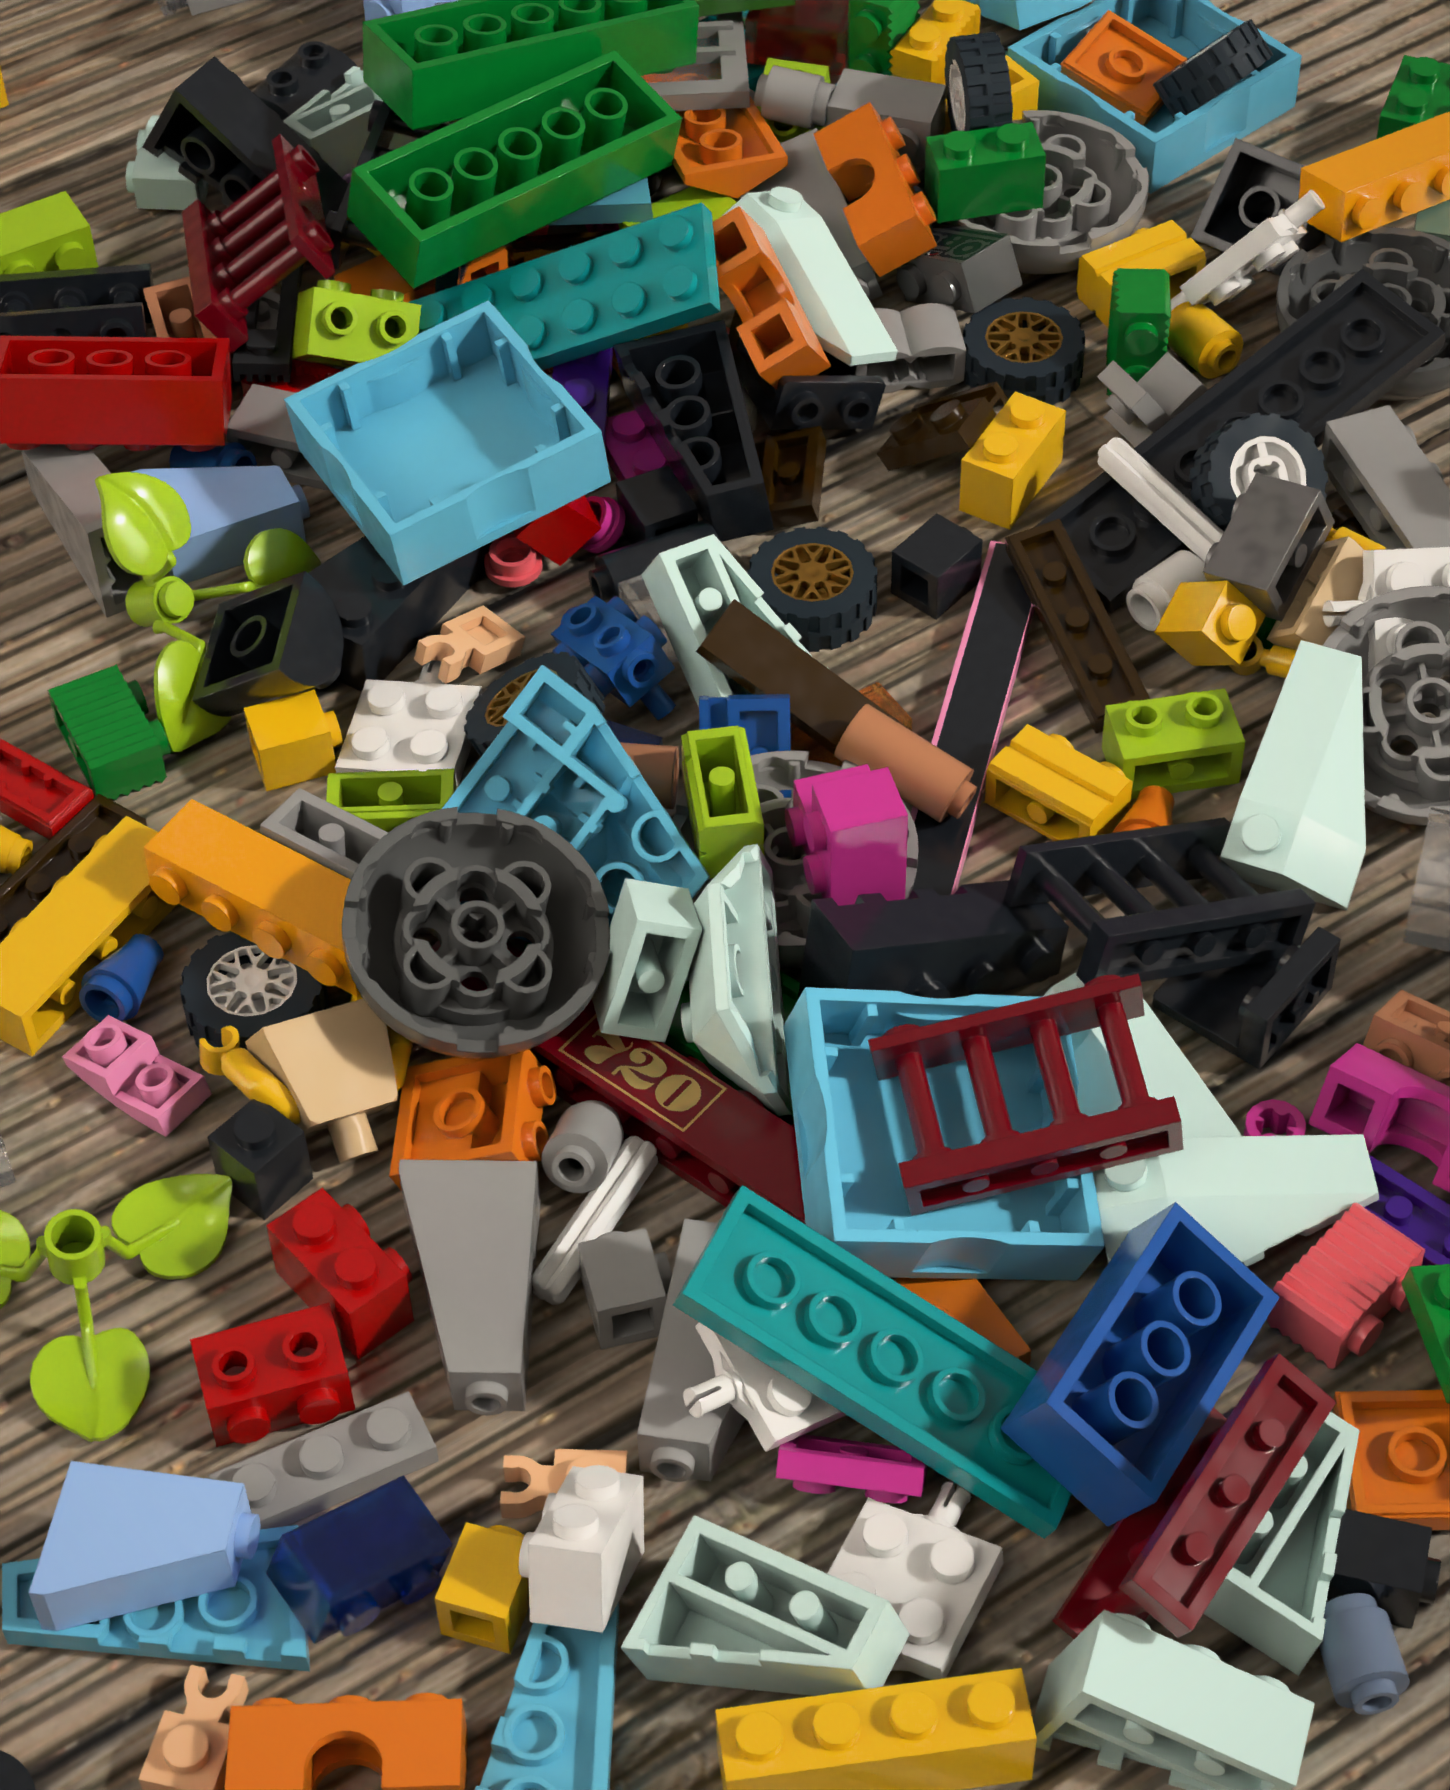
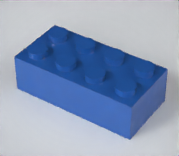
[1000,1202,1280,1526]

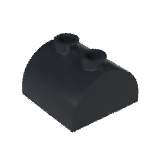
[252,41,358,121]
[192,571,344,717]

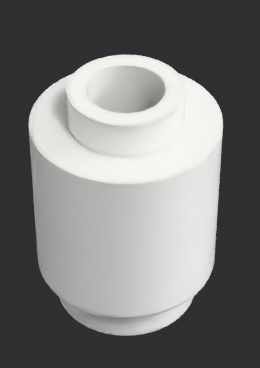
[1126,550,1207,631]

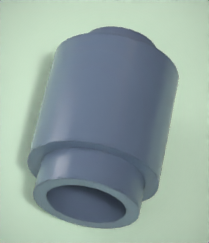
[1319,1593,1410,1715]

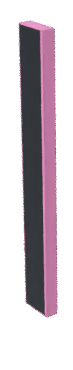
[908,541,1035,899]

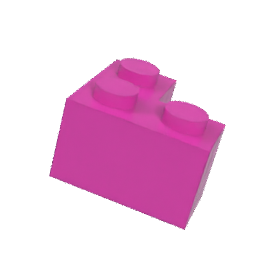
[785,764,908,906]

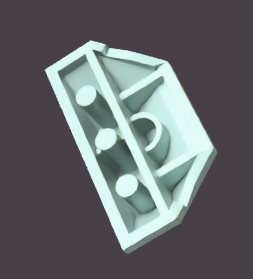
[681,844,792,1116]

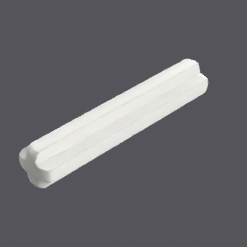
[1098,437,1224,562]
[532,1136,658,1305]

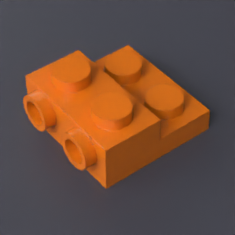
[389,1049,556,1191]

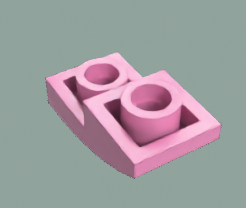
[62,1015,212,1137]

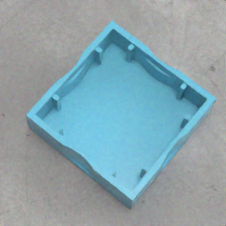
[1007,0,1302,194]
[284,300,611,586]
[783,987,1105,1281]

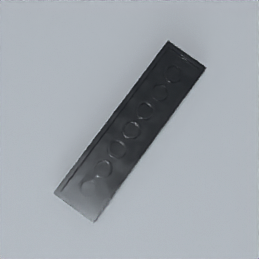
[1035,269,1446,614]

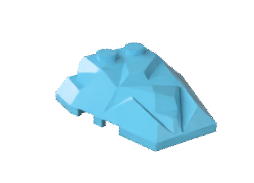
[442,665,710,943]

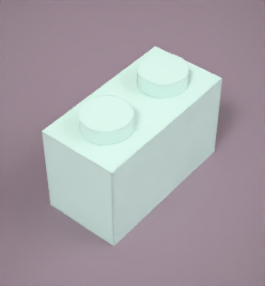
[592,878,702,1043]

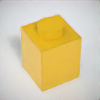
[1154,580,1266,666]
[244,689,343,792]
[434,1522,529,1654]

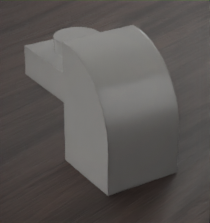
[1097,351,1208,447]

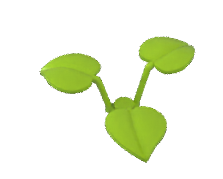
[95,472,321,752]
[0,1174,233,1442]

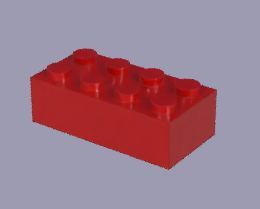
[0,336,232,452]

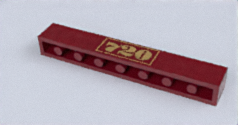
[432,940,806,1225]

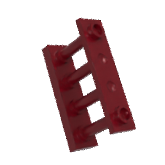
[182,134,335,353]
[868,974,1184,1216]
[1052,1353,1336,1639]

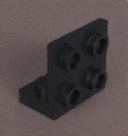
[1152,926,1341,1069]

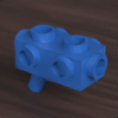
[551,595,676,720]

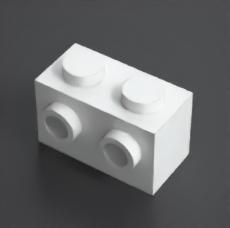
[519,1465,644,1633]

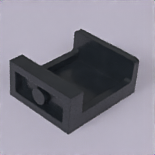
[728,309,886,430]

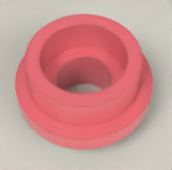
[484,534,543,588]

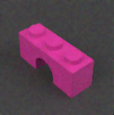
[1308,1043,1450,1192]

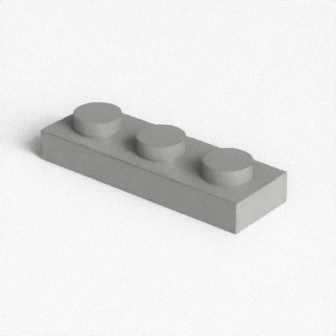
[208,1391,439,1530]

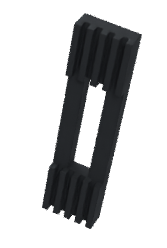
[232,241,304,382]

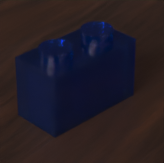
[266,1475,453,1644]

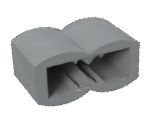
[849,303,966,394]

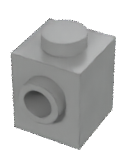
[578,1228,672,1350]

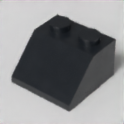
[1191,138,1326,276]

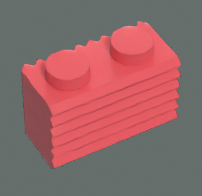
[1267,1203,1426,1369]

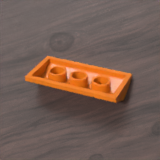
[641,63,788,199]

